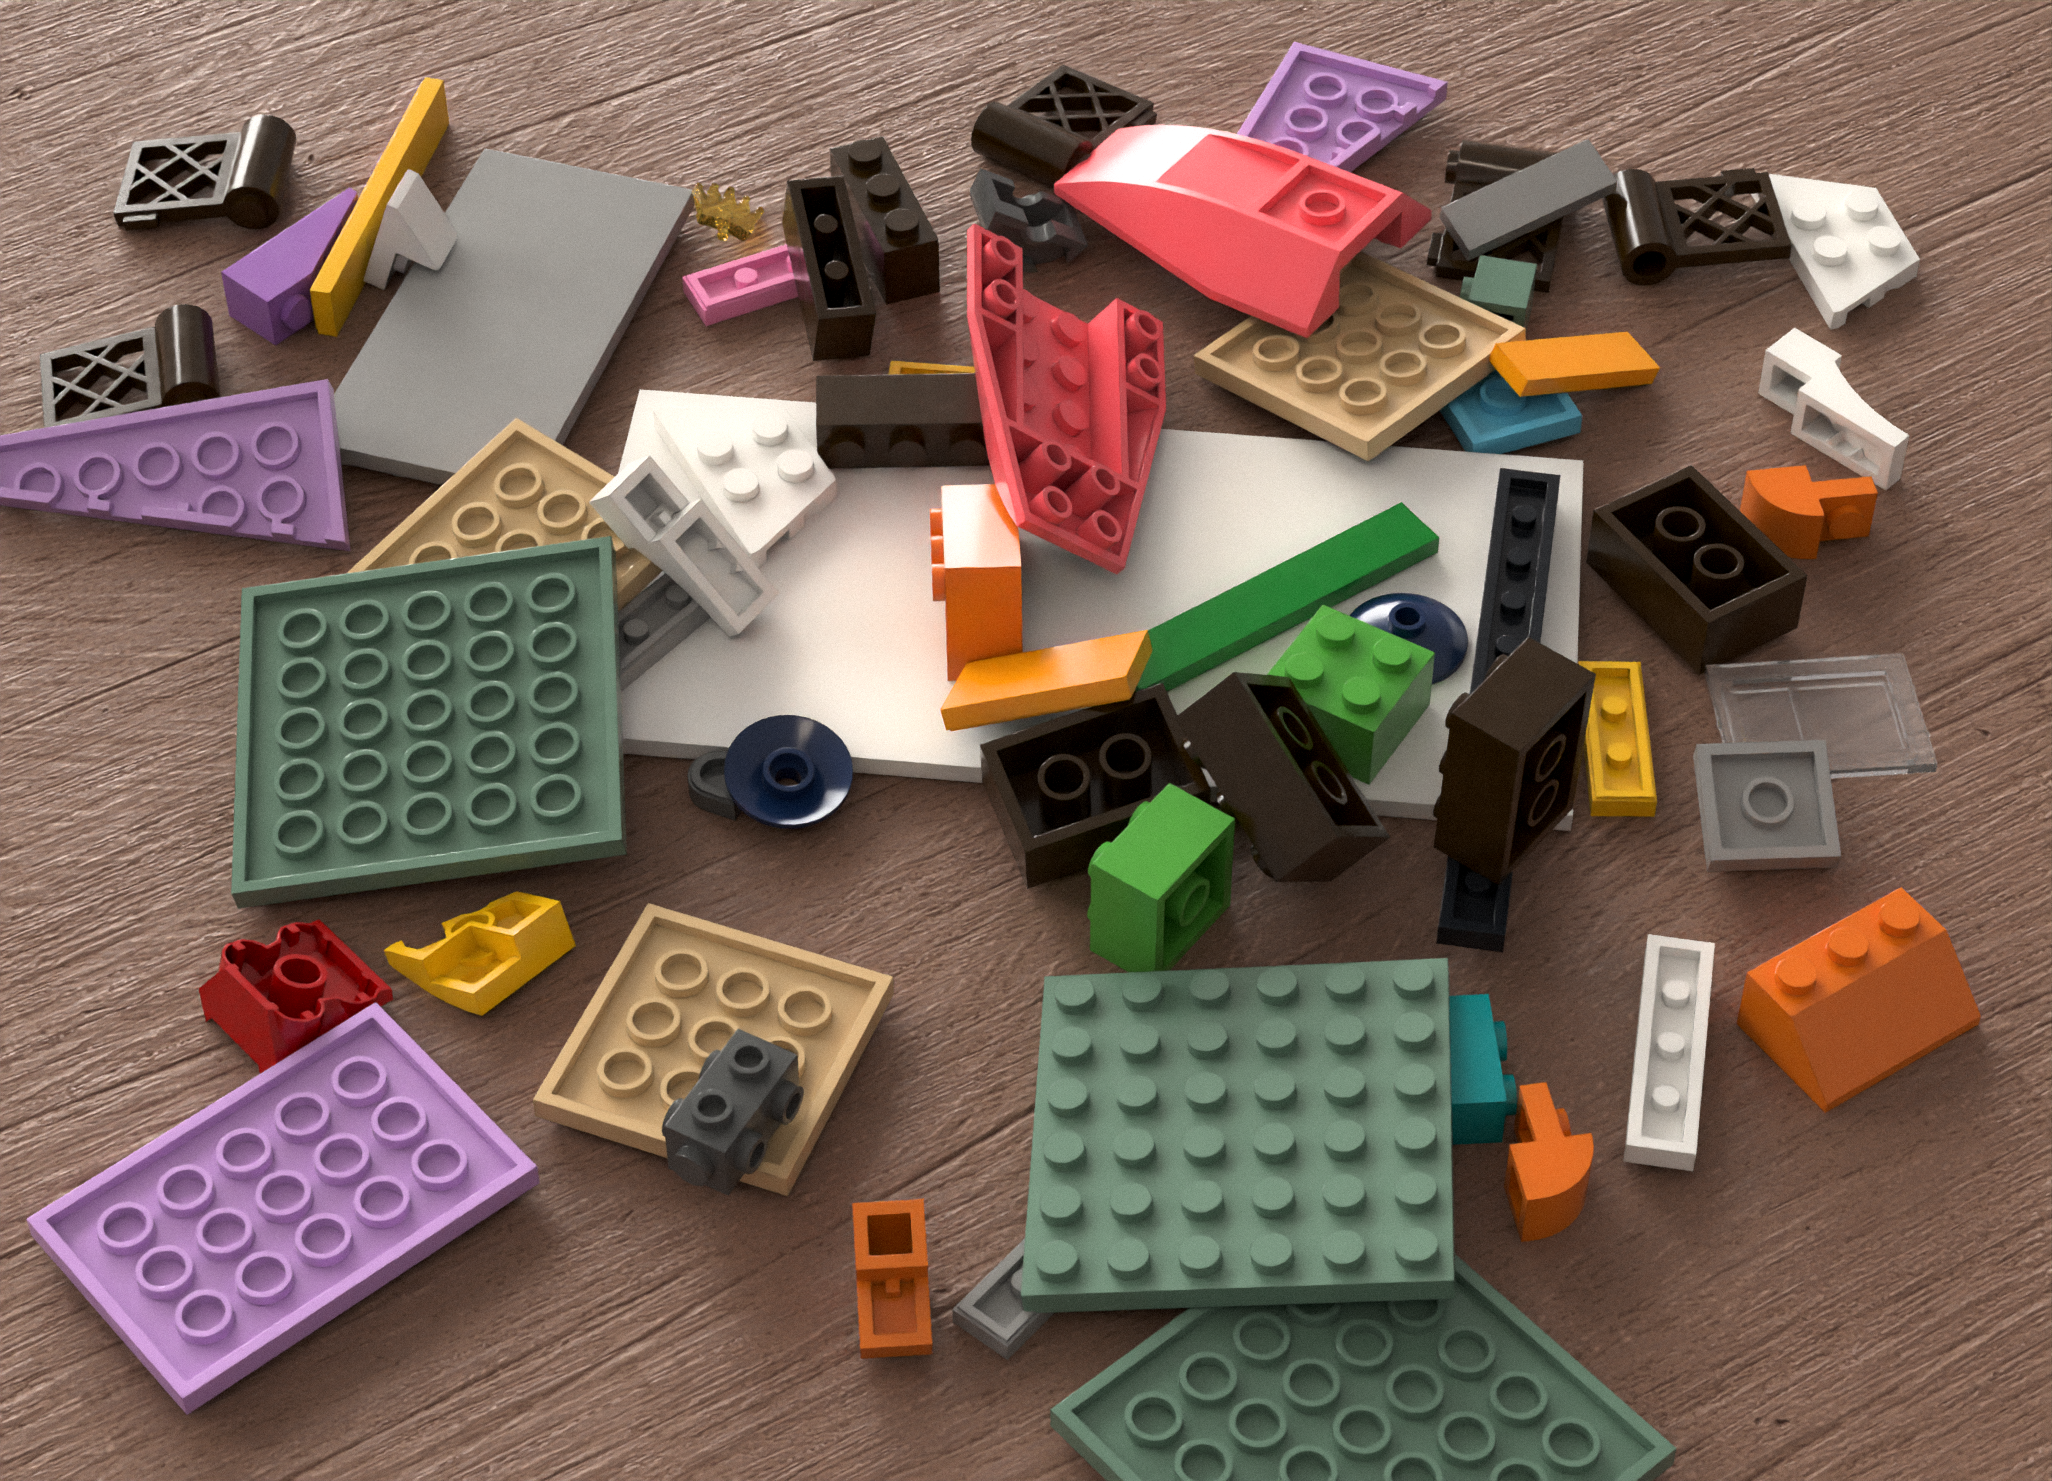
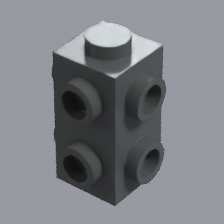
[662,1029,804,1196]

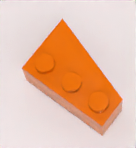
[930,484,1023,681]

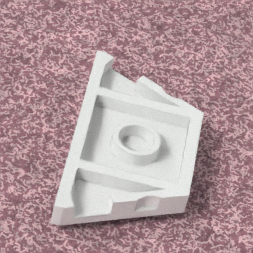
[1751,174,1920,330]
[653,406,837,568]

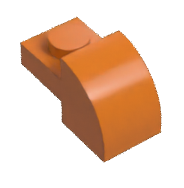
[1740,465,1878,559]
[1504,1082,1594,1242]
[852,1199,933,1359]

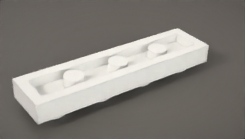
[1623,934,1715,1171]

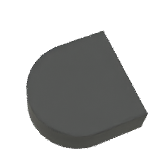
[687,751,741,821]

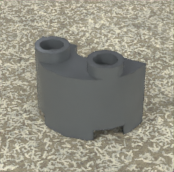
[970,168,1088,273]

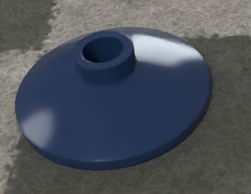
[1350,593,1468,684]
[724,715,853,829]

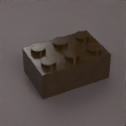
[1586,465,1808,675]
[1433,637,1596,885]
[1175,672,1390,882]
[979,683,1211,889]

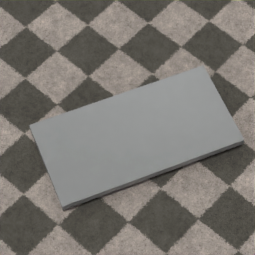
[334,148,695,485]

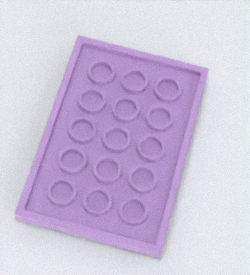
[26,1002,540,1415]

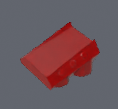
[199,919,393,1074]

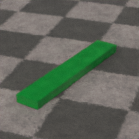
[1134,502,1439,692]

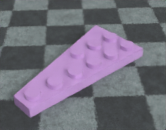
[1237,42,1448,173]
[0,379,351,551]

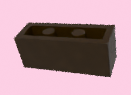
[830,136,940,305]
[782,176,876,361]
[816,373,990,469]

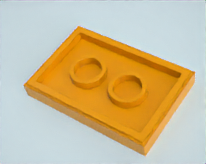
[940,630,1153,731]

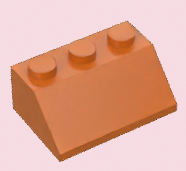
[1737,887,1981,1113]

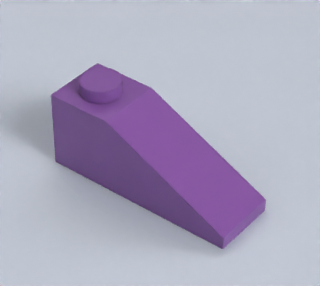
[221,187,358,346]

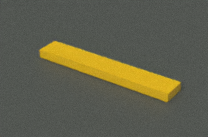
[309,77,449,337]

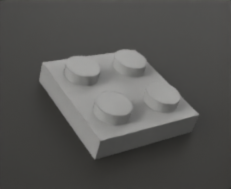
[1693,740,1841,872]

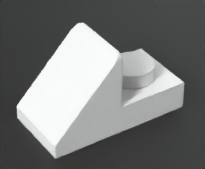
[363,169,457,290]

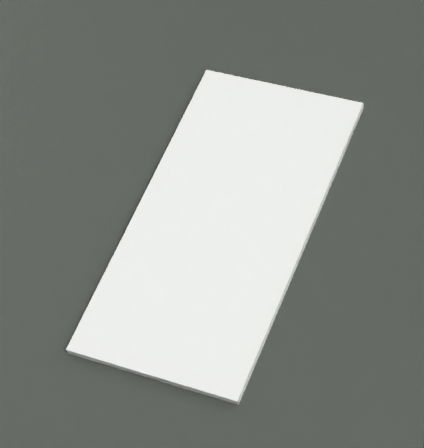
[618,390,1584,831]

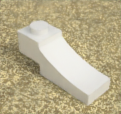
[1758,328,1909,491]
[589,455,779,637]

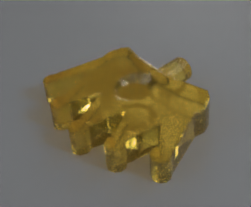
[692,183,765,241]

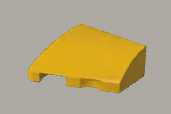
[384,891,576,1016]

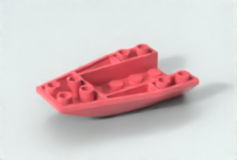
[1054,125,1432,338]
[967,223,1166,574]

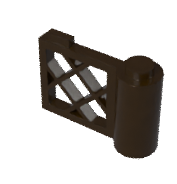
[971,65,1157,186]
[113,115,296,230]
[1427,140,1564,293]
[1602,168,1792,286]
[39,304,221,428]

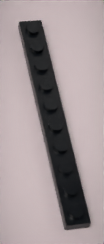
[1436,468,1561,952]

